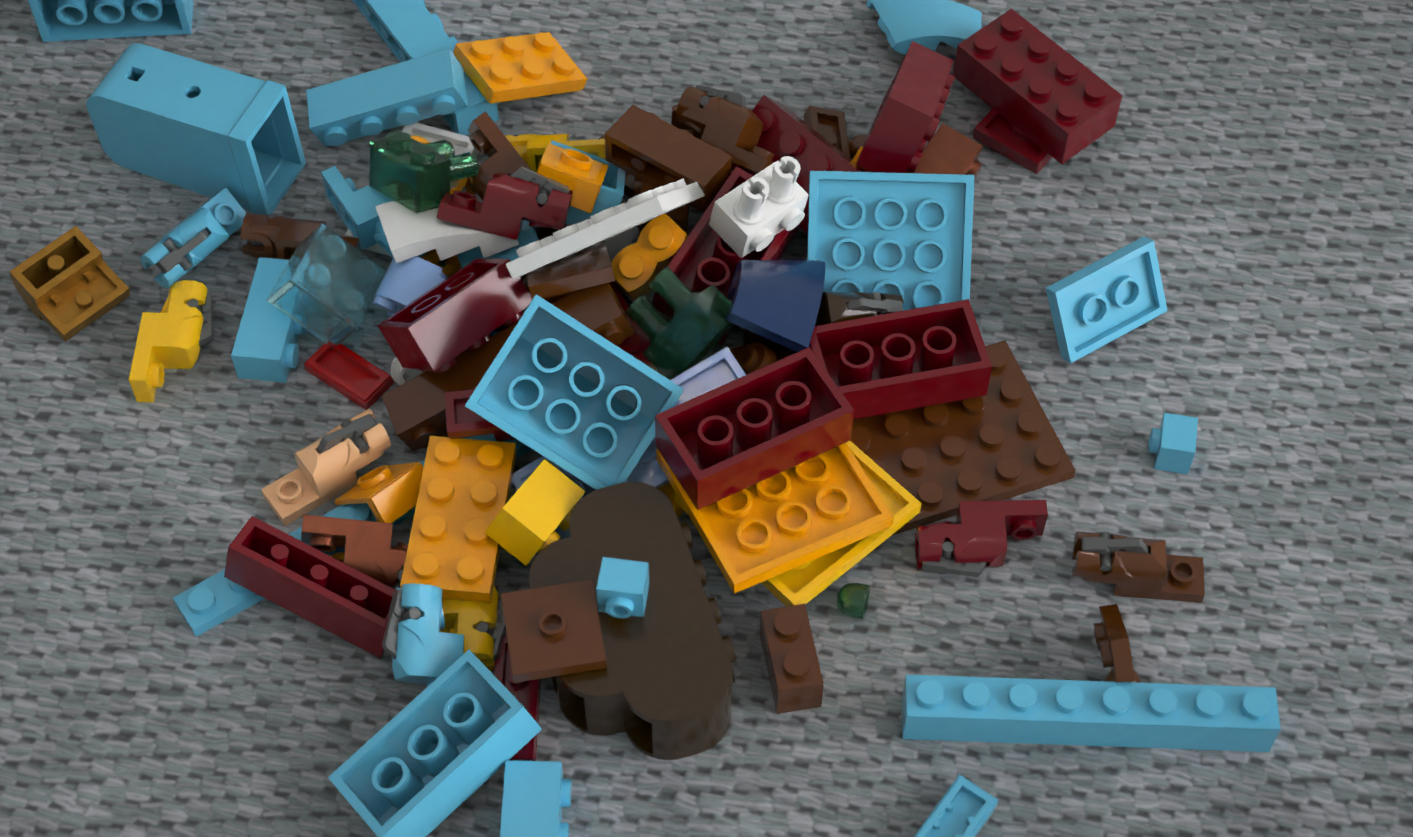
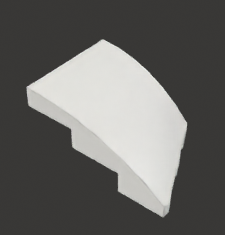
[375,199,519,264]

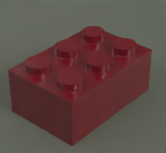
[377,259,532,373]

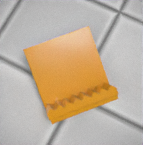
[536,143,609,213]
[334,462,424,523]

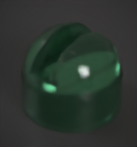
[837,582,870,620]

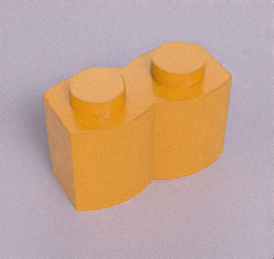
[611,214,688,301]

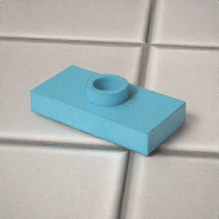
[914,774,999,837]

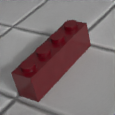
[224,516,396,658]

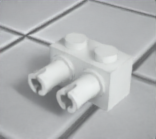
[709,156,809,258]

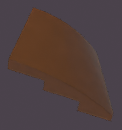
[527,240,615,304]

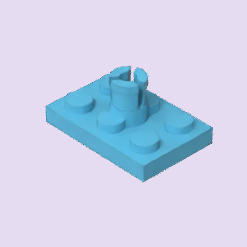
[1046,236,1168,363]

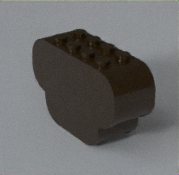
[529,482,736,760]

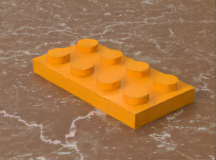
[400,436,517,602]

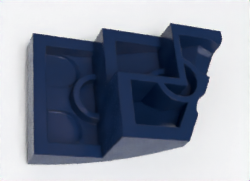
[725,260,826,352]

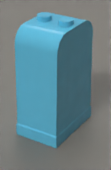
[86,43,306,215]

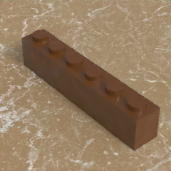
[381,283,635,451]

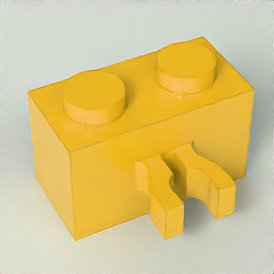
[484,459,586,566]

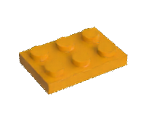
[453,32,588,104]

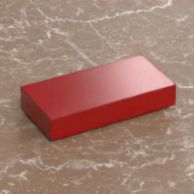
[303,337,394,410]

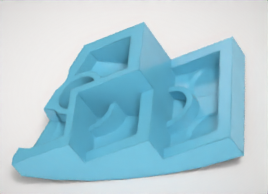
[866,0,982,55]

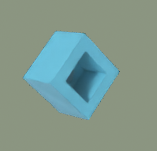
[1148,413,1198,474]
[596,557,649,618]

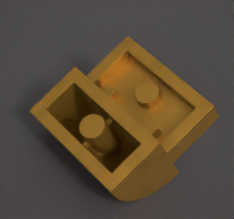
[9,226,130,342]

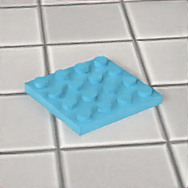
[807,171,974,311]

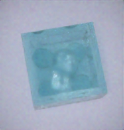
[267,223,386,349]

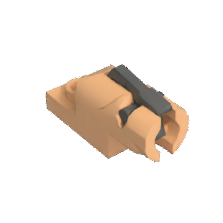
[261,409,391,526]

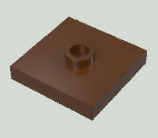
[501,579,607,683]

